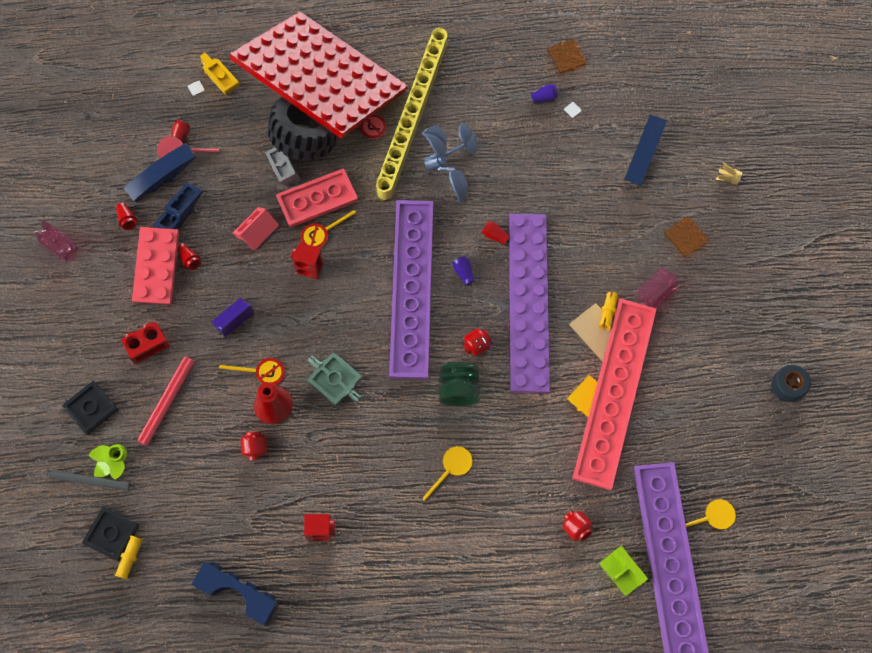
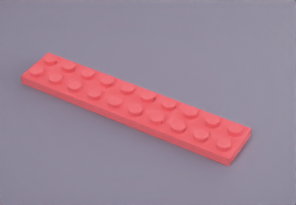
[572,299,657,491]

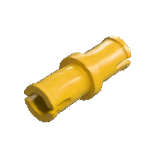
[599,292,619,330]
[115,536,143,579]

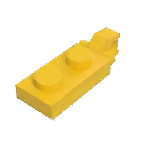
[200,53,240,95]

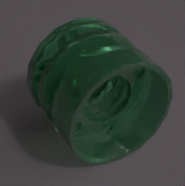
[438,362,480,406]

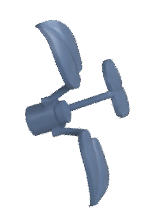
[422,123,477,203]

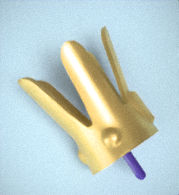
[715,162,745,185]

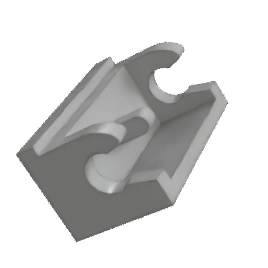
[265,147,302,187]

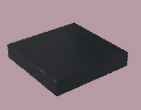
[61,380,119,435]
[82,506,140,562]

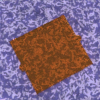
[547,39,586,74]
[664,216,709,257]

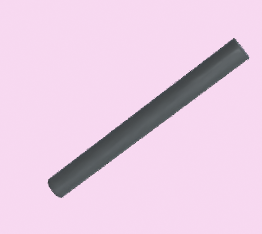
[49,470,131,490]

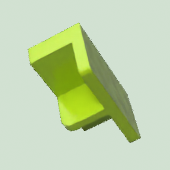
[600,546,648,596]

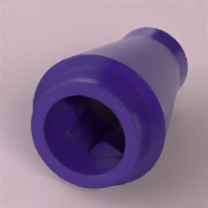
[531,84,558,104]
[452,256,475,286]

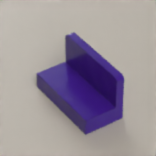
[212,297,254,337]

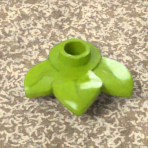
[89,444,127,480]

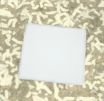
[188,81,204,96]
[564,102,582,118]

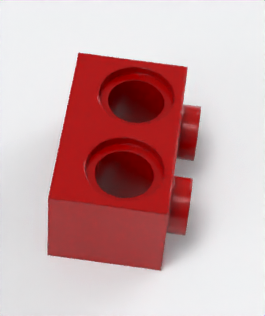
[291,242,324,280]
[120,321,170,365]
[304,514,336,542]

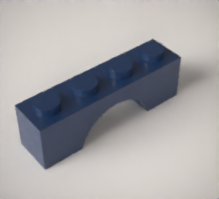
[191,562,279,626]

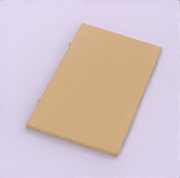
[569,303,613,362]

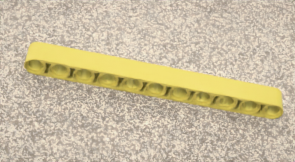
[376,28,447,200]

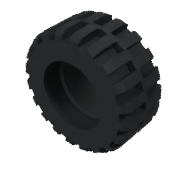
[267,97,337,161]

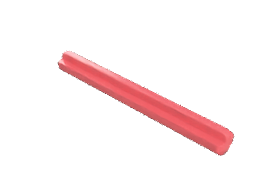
[138,357,194,446]

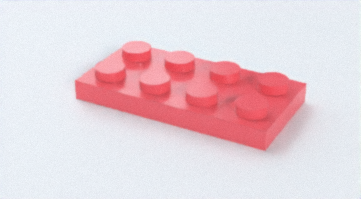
[276,168,358,228]
[132,227,179,305]

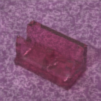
[34,220,78,262]
[636,266,678,308]

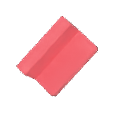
[233,207,279,250]

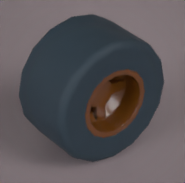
[771,364,811,402]

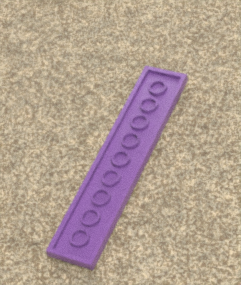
[389,200,433,380]
[509,214,550,394]
[633,462,709,653]

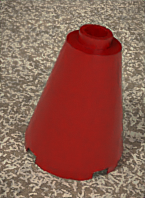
[253,383,293,424]

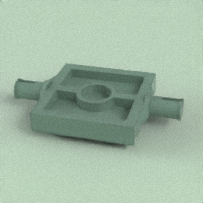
[307,352,362,406]

